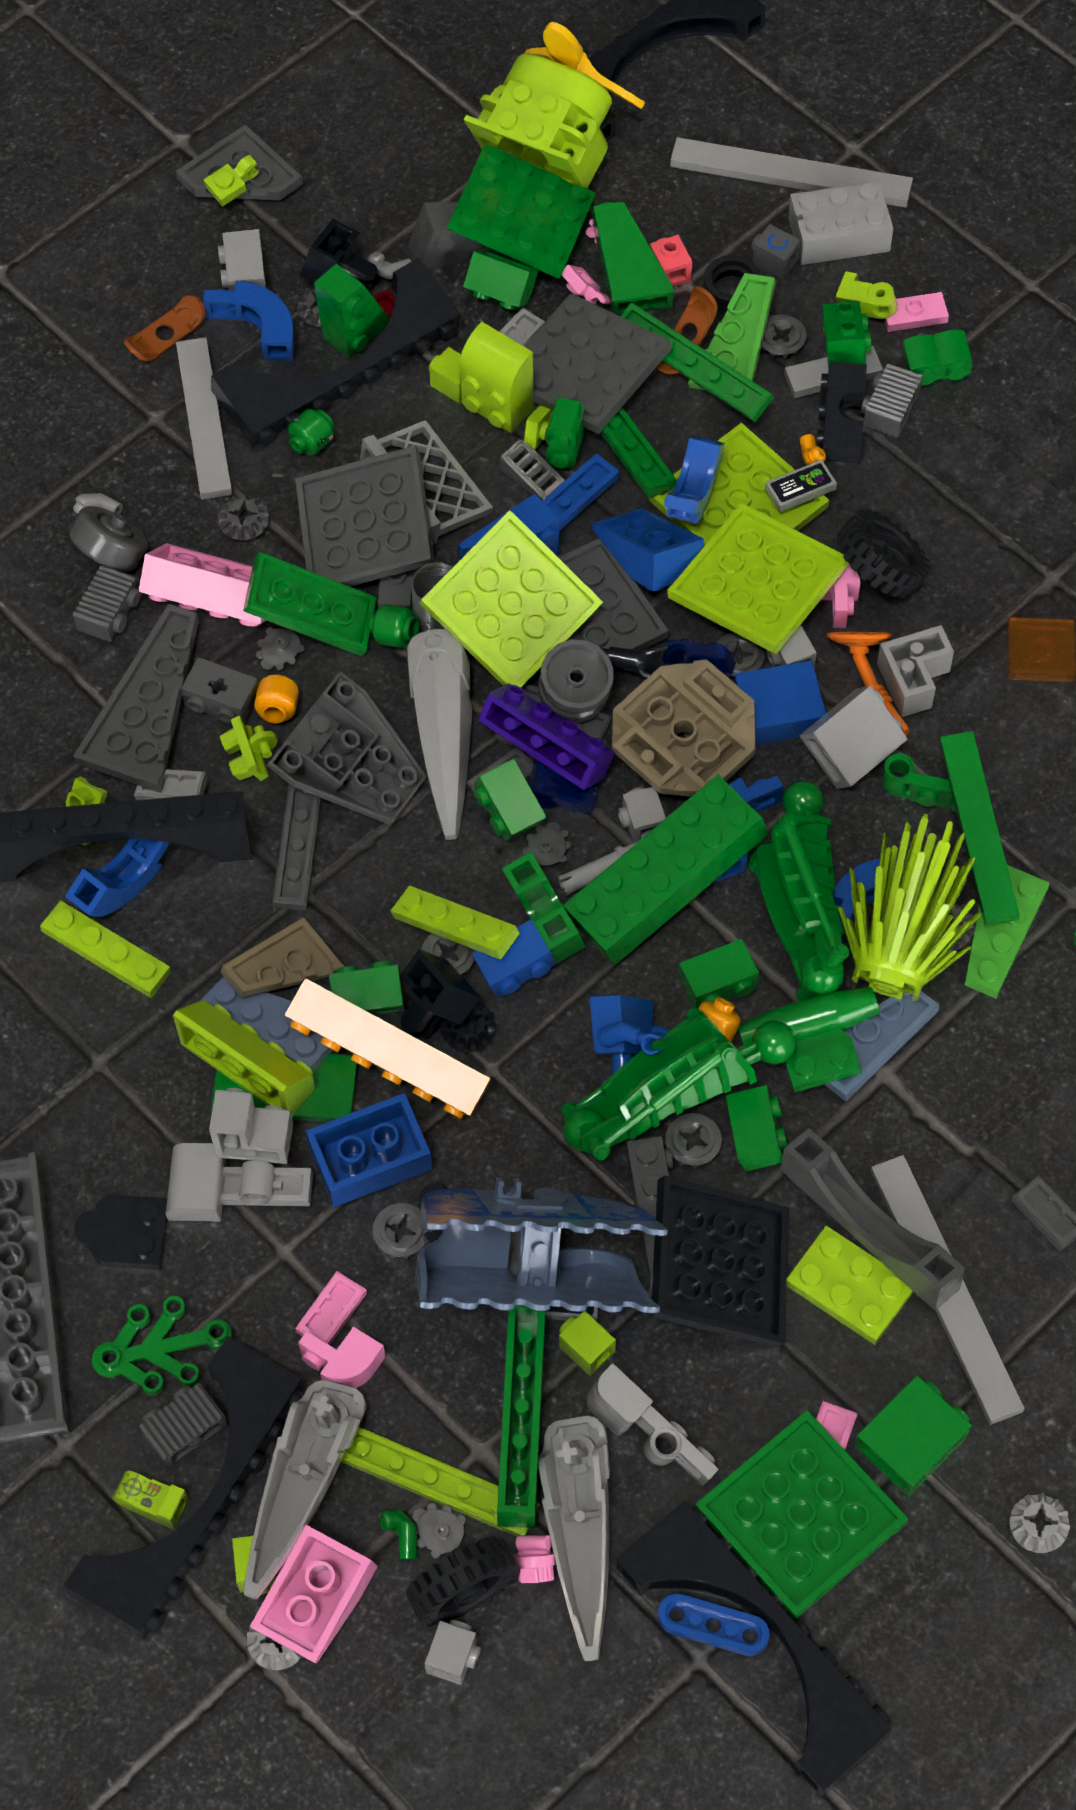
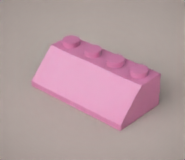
[139,543,267,627]

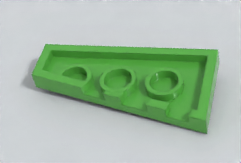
[688,273,776,390]
[965,865,1050,999]

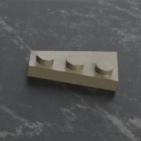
[220,917,344,998]

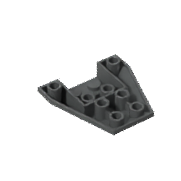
[266,671,427,825]

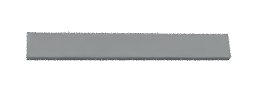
[670,137,913,208]
[870,1155,1025,1425]

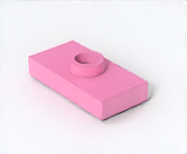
[884,292,949,332]
[295,1271,367,1345]

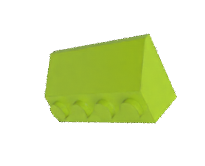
[173,1000,316,1117]

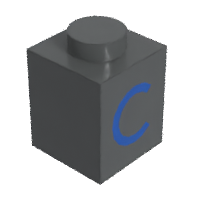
[751,224,801,279]

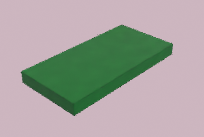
[243,551,377,657]
[211,1054,358,1123]

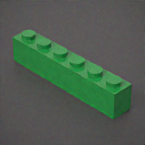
[497,1305,546,1528]

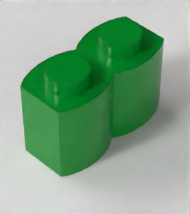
[902,330,972,385]
[545,397,584,469]

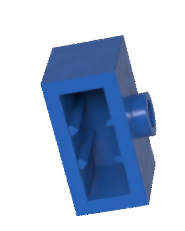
[471,919,556,998]

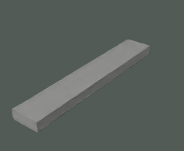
[176,337,232,500]

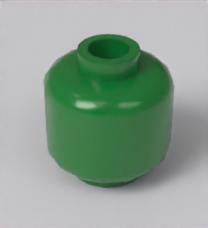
[369,604,420,648]

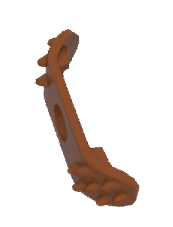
[656,286,718,375]
[124,295,205,361]

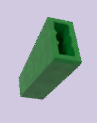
[592,202,674,316]

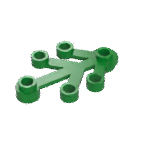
[92,1296,233,1396]

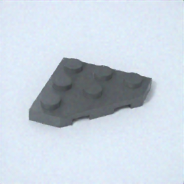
[175,124,303,200]

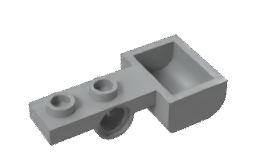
[165,1143,313,1222]
[587,1363,719,1486]

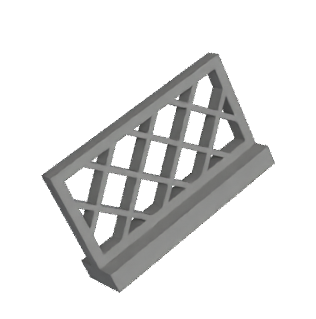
[360,420,493,545]

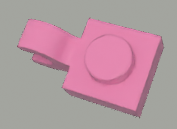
[562,265,611,305]

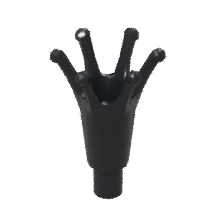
[600,644,669,679]

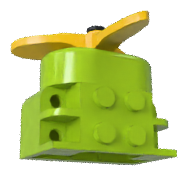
[464,22,645,189]

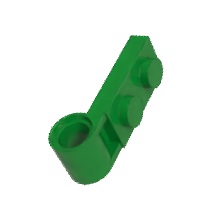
[882,753,957,813]

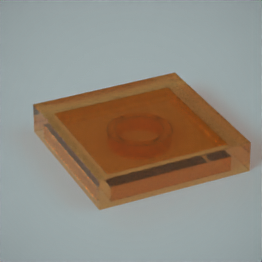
[1007,617,1076,682]

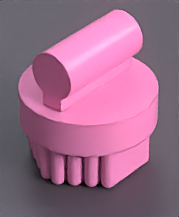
[514,1535,556,1583]

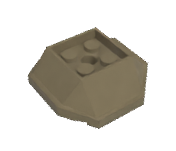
[612,659,755,797]

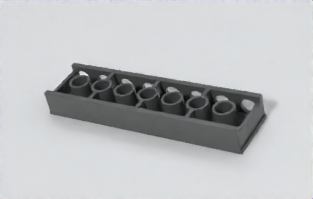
[0,1152,69,1443]

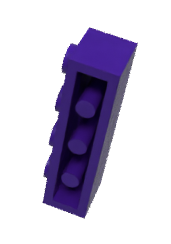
[478,683,615,790]

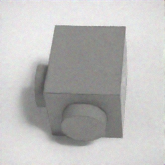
[766,625,817,670]
[618,787,666,843]
[425,1620,481,1685]

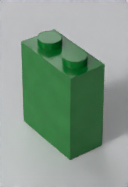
[854,1376,972,1498]

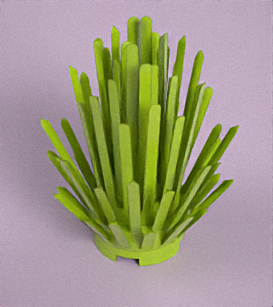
[837,814,982,1001]

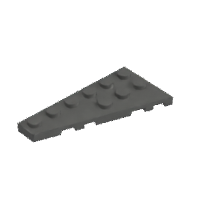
[73,604,199,793]

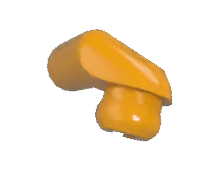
[800,434,826,465]

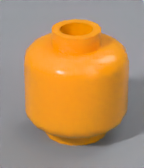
[254,674,299,724]
[698,997,741,1043]

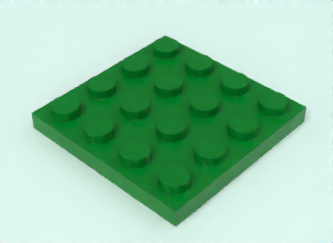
[447,143,596,279]
[695,1410,908,1620]

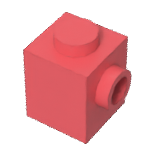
[650,235,692,287]

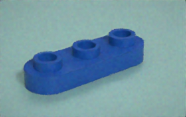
[658,1594,770,1656]

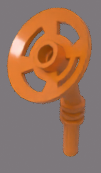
[827,632,910,736]

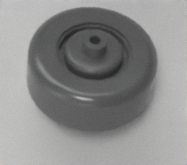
[69,506,148,572]

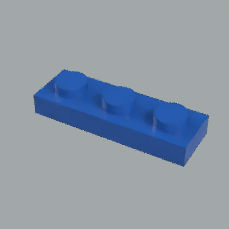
[542,453,620,531]

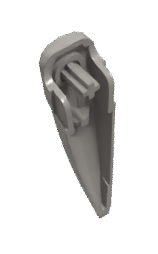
[407,629,473,840]
[244,1380,367,1599]
[538,1416,610,1662]

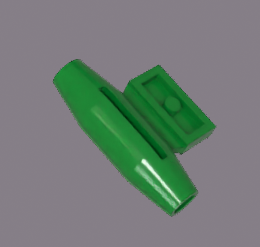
[739,987,880,1093]

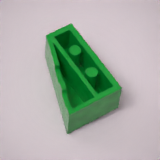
[314,264,390,359]

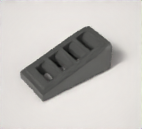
[500,439,565,500]

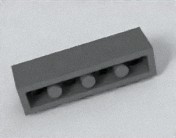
[626,1136,673,1289]

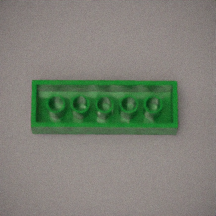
[563,774,769,966]

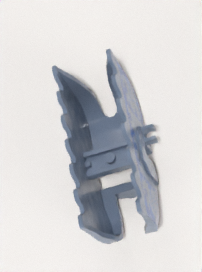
[415,1178,668,1313]

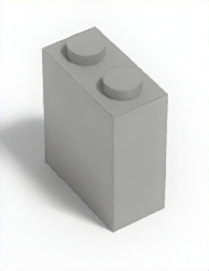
[799,685,908,789]

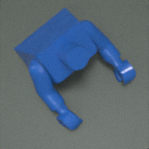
[590,995,669,1075]

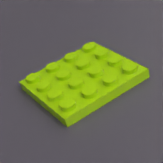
[649,423,829,546]
[667,503,849,654]
[419,510,603,687]

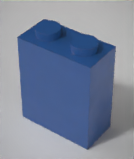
[734,660,826,745]

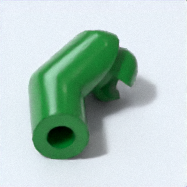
[380,1508,418,1559]

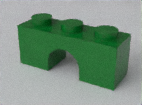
[502,852,586,964]

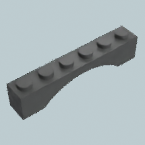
[781,1128,965,1311]

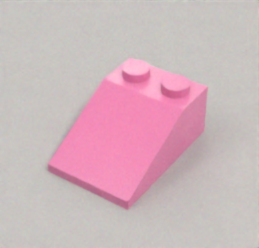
[250,1525,378,1664]

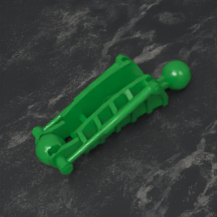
[748,781,849,1001]
[561,1008,796,1160]

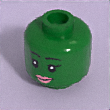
[288,409,335,456]

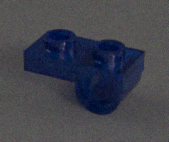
[662,638,736,674]
[529,761,598,814]

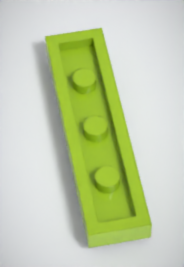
[391,885,520,960]
[40,900,172,998]

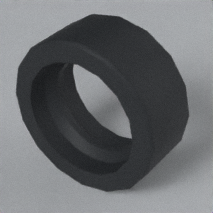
[703,255,761,314]

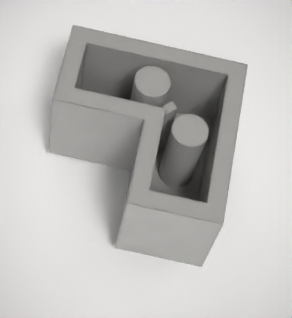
[877,625,954,717]
[209,1088,293,1164]

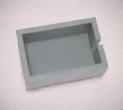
[788,181,893,265]

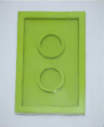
[786,1226,914,1345]

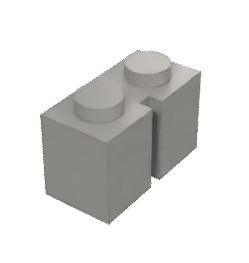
[218,229,266,291]

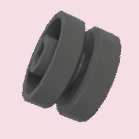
[538,639,613,723]

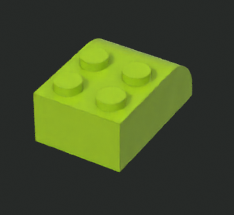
[460,321,534,433]

